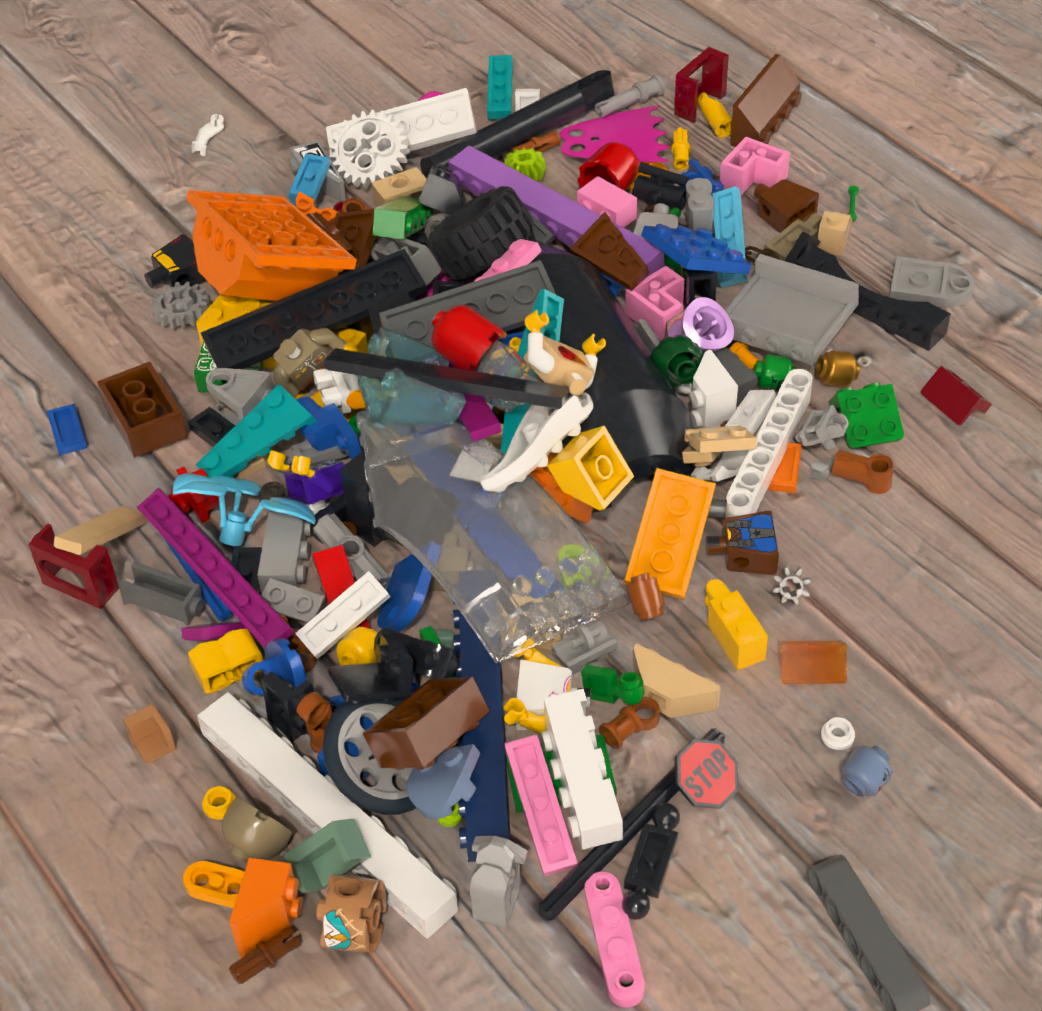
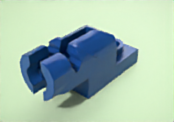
[296,397,361,460]

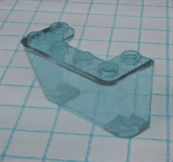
[355,326,466,425]

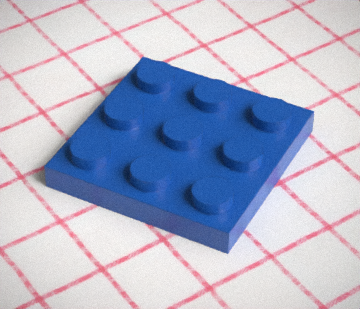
[641,224,752,274]

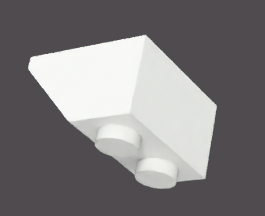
[689,350,738,428]

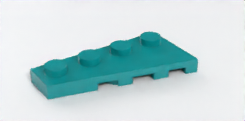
[195,384,317,478]

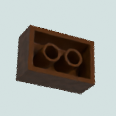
[97,361,187,458]
[362,676,489,770]

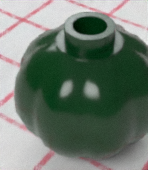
[651,334,703,388]

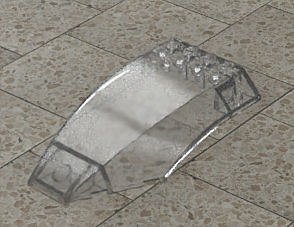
[356,399,631,663]

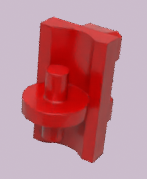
[168,467,219,523]

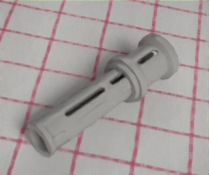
[595,74,665,118]

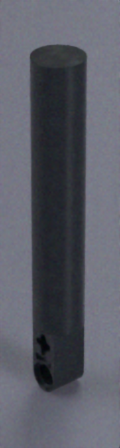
[420,70,615,179]

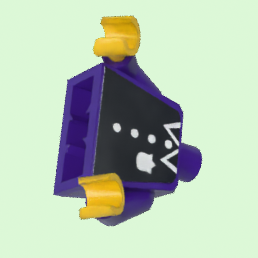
[268,450,345,504]

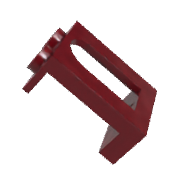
[674,47,729,123]
[28,523,119,609]

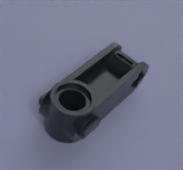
[374,628,457,679]

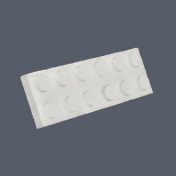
[326,88,477,163]

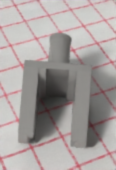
[206,368,274,426]

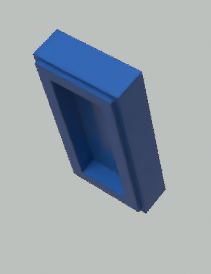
[47,404,88,456]

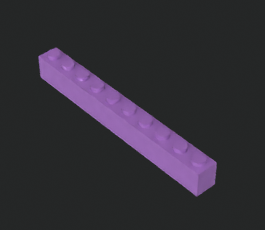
[448,146,665,278]

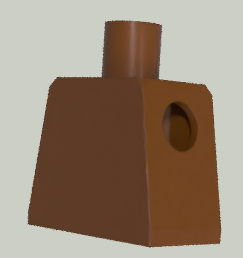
[754,179,819,233]

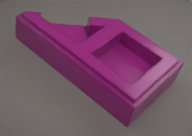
[181,621,247,641]

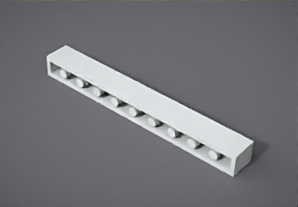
[197,692,458,939]

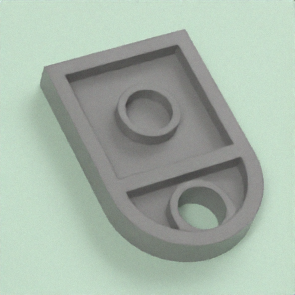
[889,256,975,307]

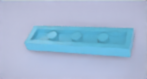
[712,186,747,288]

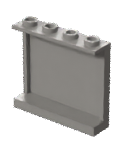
[725,254,859,366]

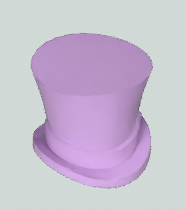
[668,297,734,354]

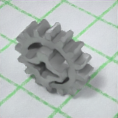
[150,281,210,330]

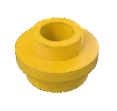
[202,786,235,820]

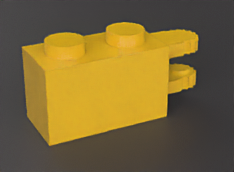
[705,579,768,670]

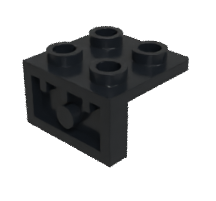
[328,632,413,704]

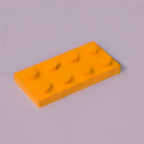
[624,468,716,600]

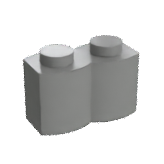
[686,178,715,233]

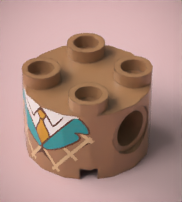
[317,874,387,953]

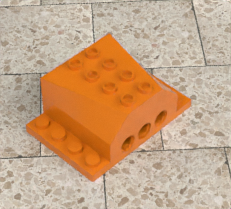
[186,190,357,301]

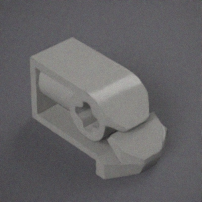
[470,836,527,928]

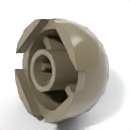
[222,797,293,863]

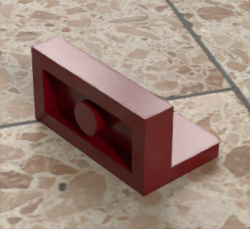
[921,366,992,426]

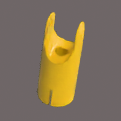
[698,93,732,138]

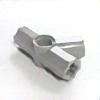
[313,514,390,592]

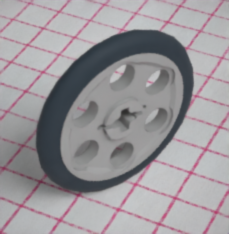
[322,698,416,815]

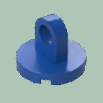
[242,638,306,696]

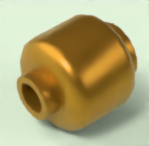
[815,349,860,388]

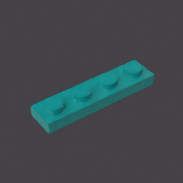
[487,55,512,120]

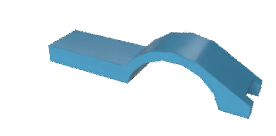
[289,154,331,206]

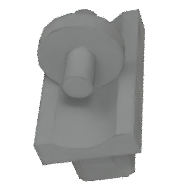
[551,621,618,675]

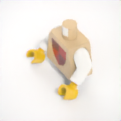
[523,310,606,396]

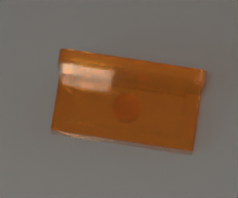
[778,640,847,684]

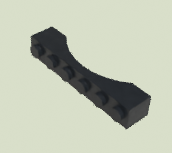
[795,245,951,351]

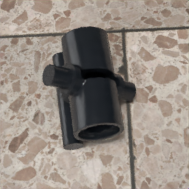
[632,163,689,212]

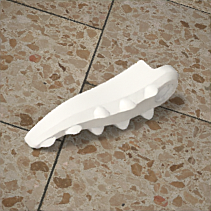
[480,392,593,493]

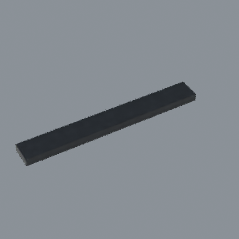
[325,348,569,409]

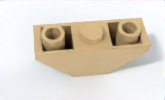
[633,643,721,718]

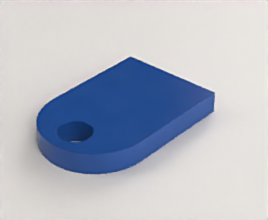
[377,541,441,632]

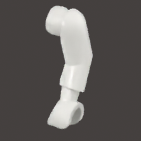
[191,114,224,156]

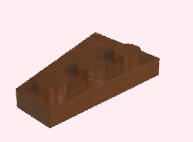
[570,212,649,291]

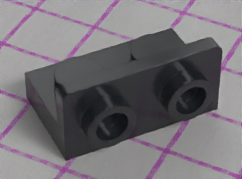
[261,671,314,742]

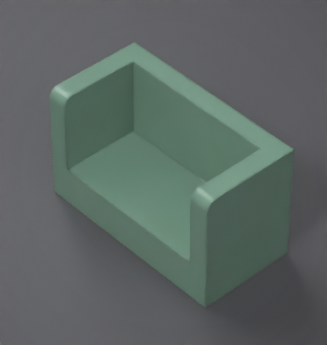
[284,819,371,893]

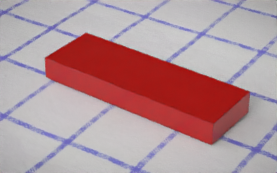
[312,545,370,641]

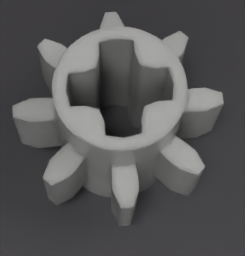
[772,565,811,605]

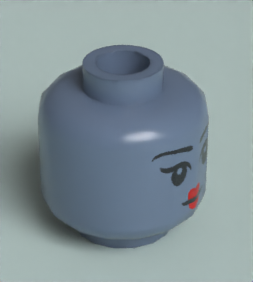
[841,746,893,797]

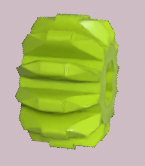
[505,147,546,181]

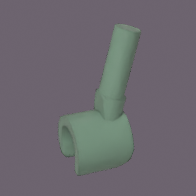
[436,629,454,650]

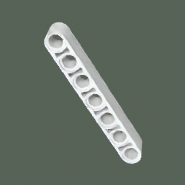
[725,369,813,519]

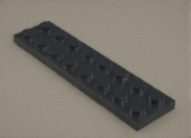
[201,249,428,369]

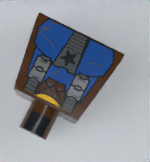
[706,510,779,575]

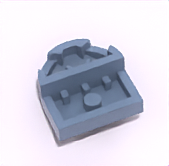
[406,744,481,819]

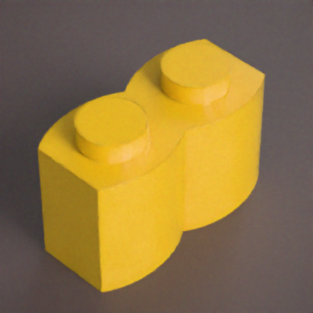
[188,629,263,694]

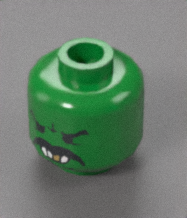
[753,353,797,393]

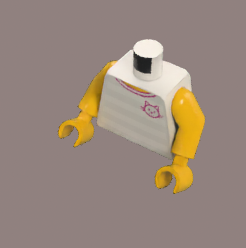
[503,632,591,735]

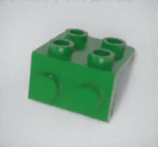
[828,383,904,449]

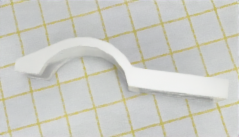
[691,390,777,482]

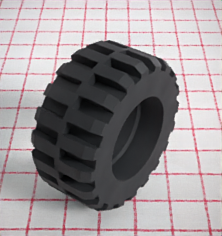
[427,186,533,280]

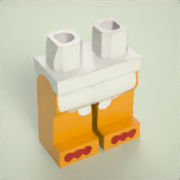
[313,344,398,413]

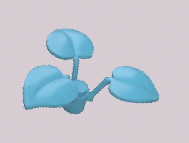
[173,473,316,546]

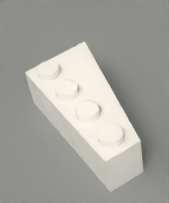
[540,689,623,850]

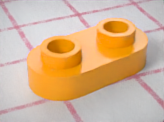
[183,861,244,908]

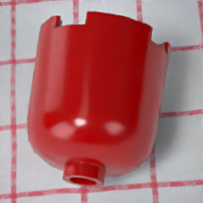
[577,142,639,191]
[431,305,507,371]

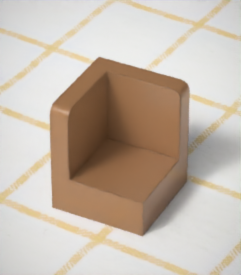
[123,704,176,764]

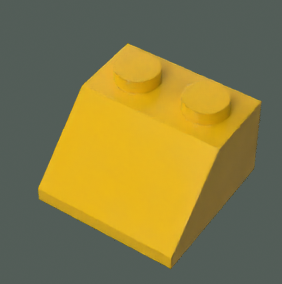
[547,426,634,511]

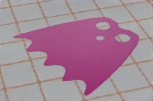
[560,106,670,162]

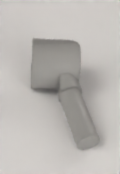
[810,453,837,481]

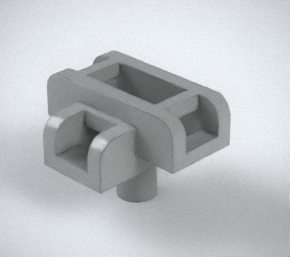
[795,405,849,450]

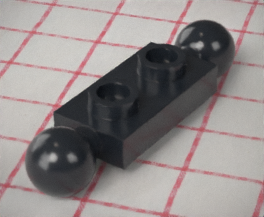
[622,803,680,920]

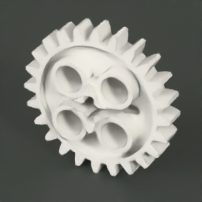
[329,110,410,189]

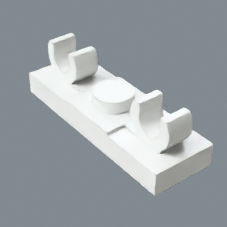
[295,571,391,659]

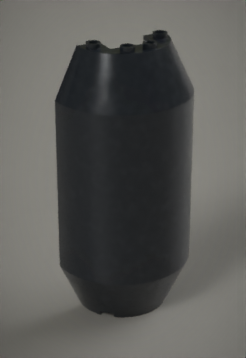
[463,239,693,513]

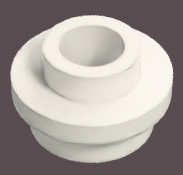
[821,717,855,750]

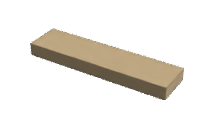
[54,506,147,555]

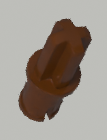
[229,926,301,984]

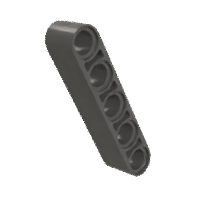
[808,855,931,1011]

